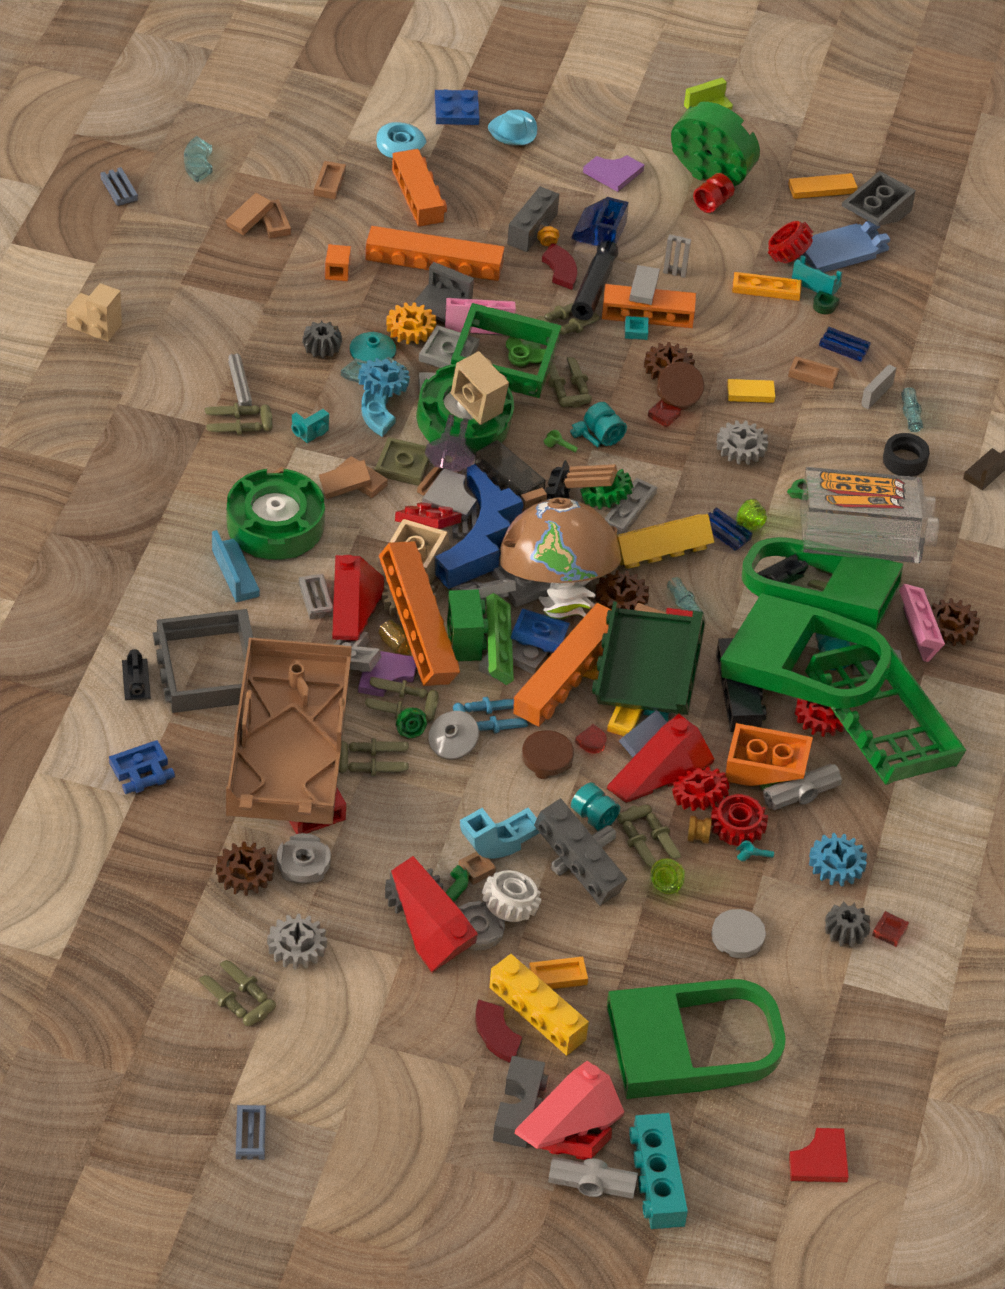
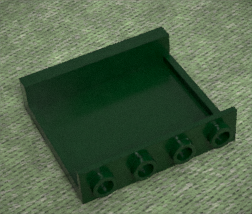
[592,601,706,715]

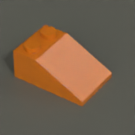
[726,723,813,786]

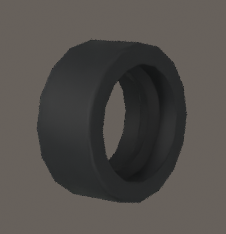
[883,433,930,477]

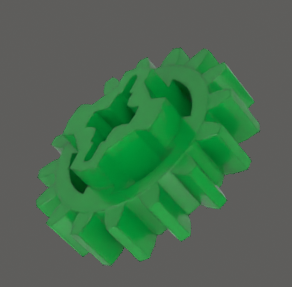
[580,469,634,509]

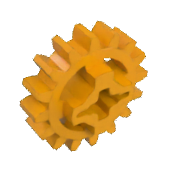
[386,302,436,344]

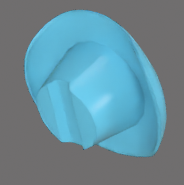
[488,110,537,145]
[376,122,427,158]

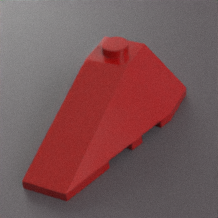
[332,555,384,640]
[607,714,715,803]
[391,856,478,973]

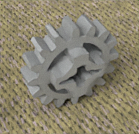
[716,420,768,464]
[267,914,327,970]

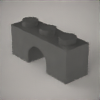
[507,186,559,252]
[493,1056,549,1148]

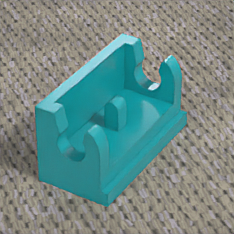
[792,255,842,296]

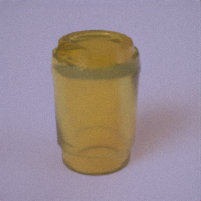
[378,620,412,656]

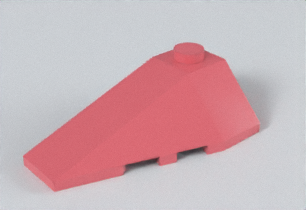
[515,1061,624,1149]

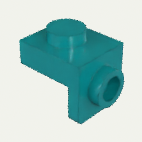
[291,409,329,443]

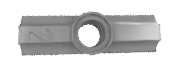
[763,764,842,810]
[548,1157,638,1199]

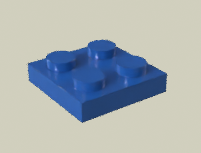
[434,89,479,125]
[511,608,570,653]

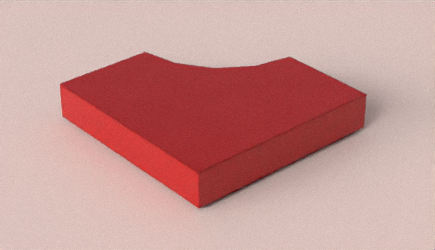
[789,1128,849,1183]

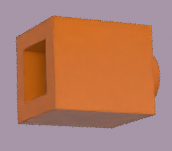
[325,244,351,281]

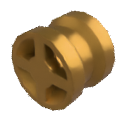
[687,815,711,844]

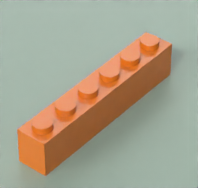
[365,226,505,281]
[379,541,460,686]
[513,603,611,727]

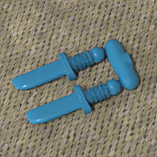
[453,697,528,734]

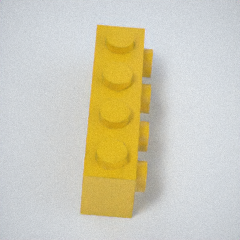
[617,514,714,569]
[489,954,589,1056]

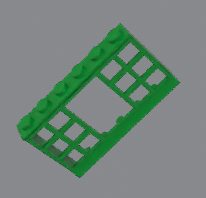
[805,643,966,785]

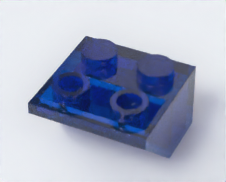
[571,197,629,246]

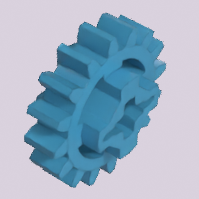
[358,358,410,397]
[809,833,867,886]

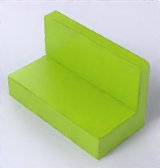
[684,77,733,110]

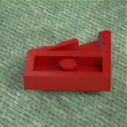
[539,1127,612,1160]

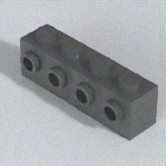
[534,798,627,906]

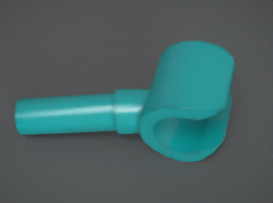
[570,421,601,448]
[736,841,774,862]

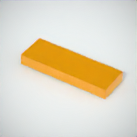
[788,173,858,199]
[732,272,802,301]

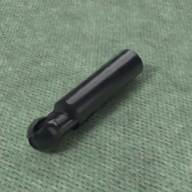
[571,240,618,320]

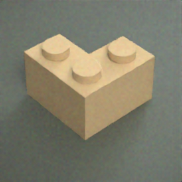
[66,283,122,342]

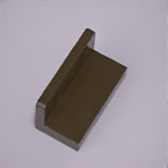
[963,448,1005,490]

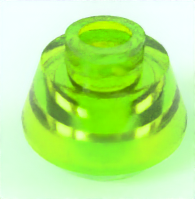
[736,498,767,530]
[650,858,685,894]

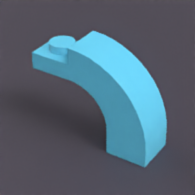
[460,807,540,859]

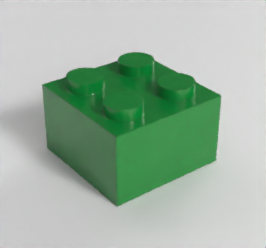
[447,589,488,662]

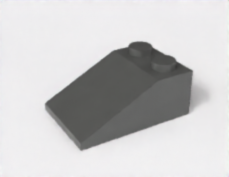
[842,171,916,226]

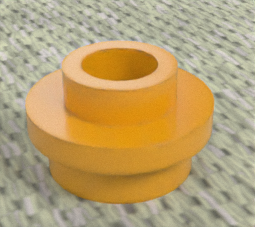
[537,226,560,246]

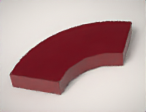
[542,243,577,290]
[475,999,522,1063]

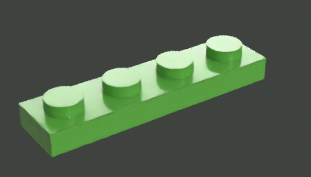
[486,593,514,685]

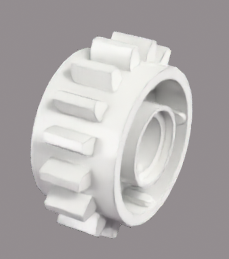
[482,870,541,922]

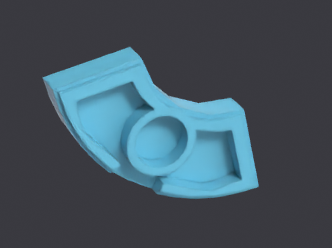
[361,389,396,437]

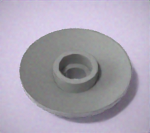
[429,711,479,759]

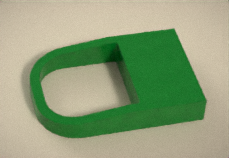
[741,537,903,630]
[721,593,891,709]
[606,979,786,1099]

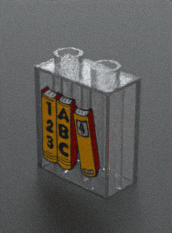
[800,467,939,563]

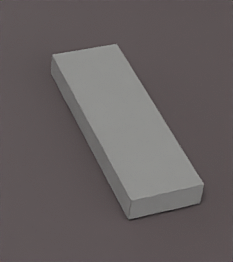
[604,478,657,534]

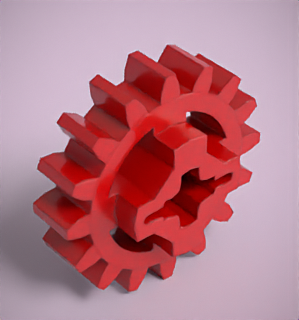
[795,698,851,737]
[672,767,730,811]

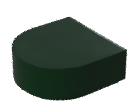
[813,290,840,315]

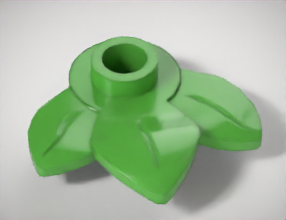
[506,336,546,366]

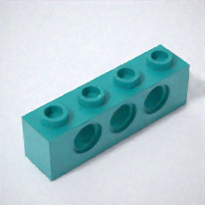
[629,1113,688,1229]

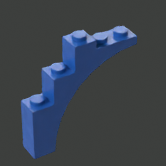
[435,464,523,589]

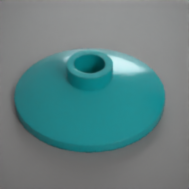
[350,332,396,364]

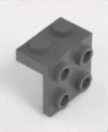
[413,262,474,323]

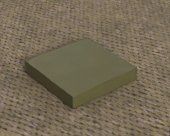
[374,437,434,486]

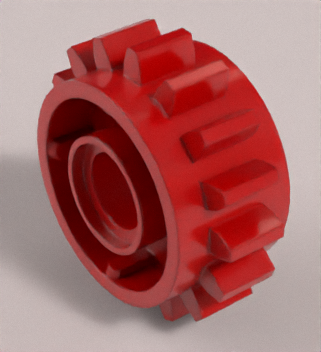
[768,221,813,263]
[711,794,768,846]

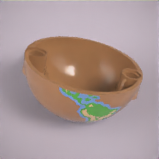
[499,498,621,583]

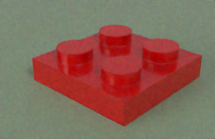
[395,502,462,529]

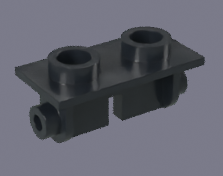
[545,460,571,500]
[757,554,808,584]
[122,649,151,701]

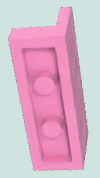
[445,298,516,335]
[899,584,945,662]

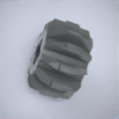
[302,320,342,358]
[825,901,870,948]

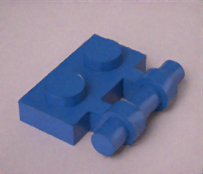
[109,740,175,794]

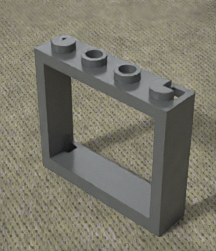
[152,609,253,713]

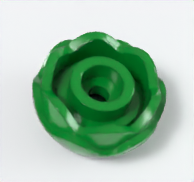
[396,707,427,738]

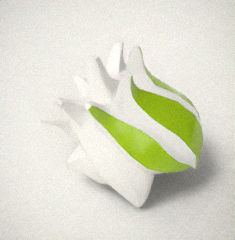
[538,580,596,620]

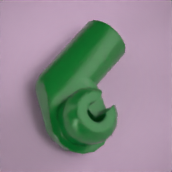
[445,865,469,902]

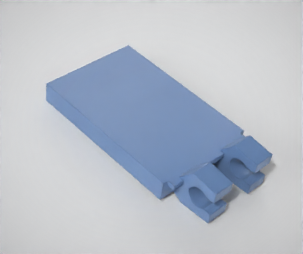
[802,221,890,273]

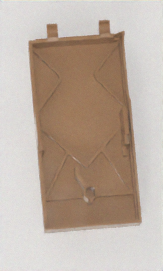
[226,638,352,825]

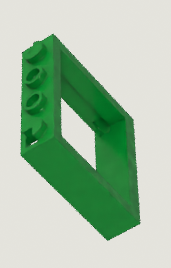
[451,303,562,398]

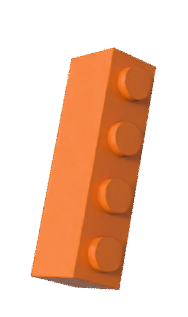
[392,149,447,227]
[602,284,696,328]

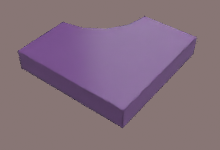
[583,155,644,192]
[358,651,417,697]

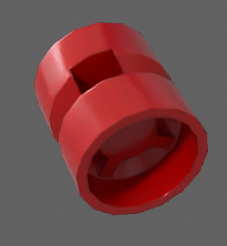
[693,173,734,213]

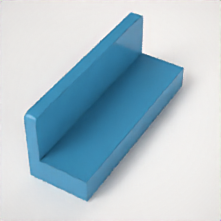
[212,530,260,602]

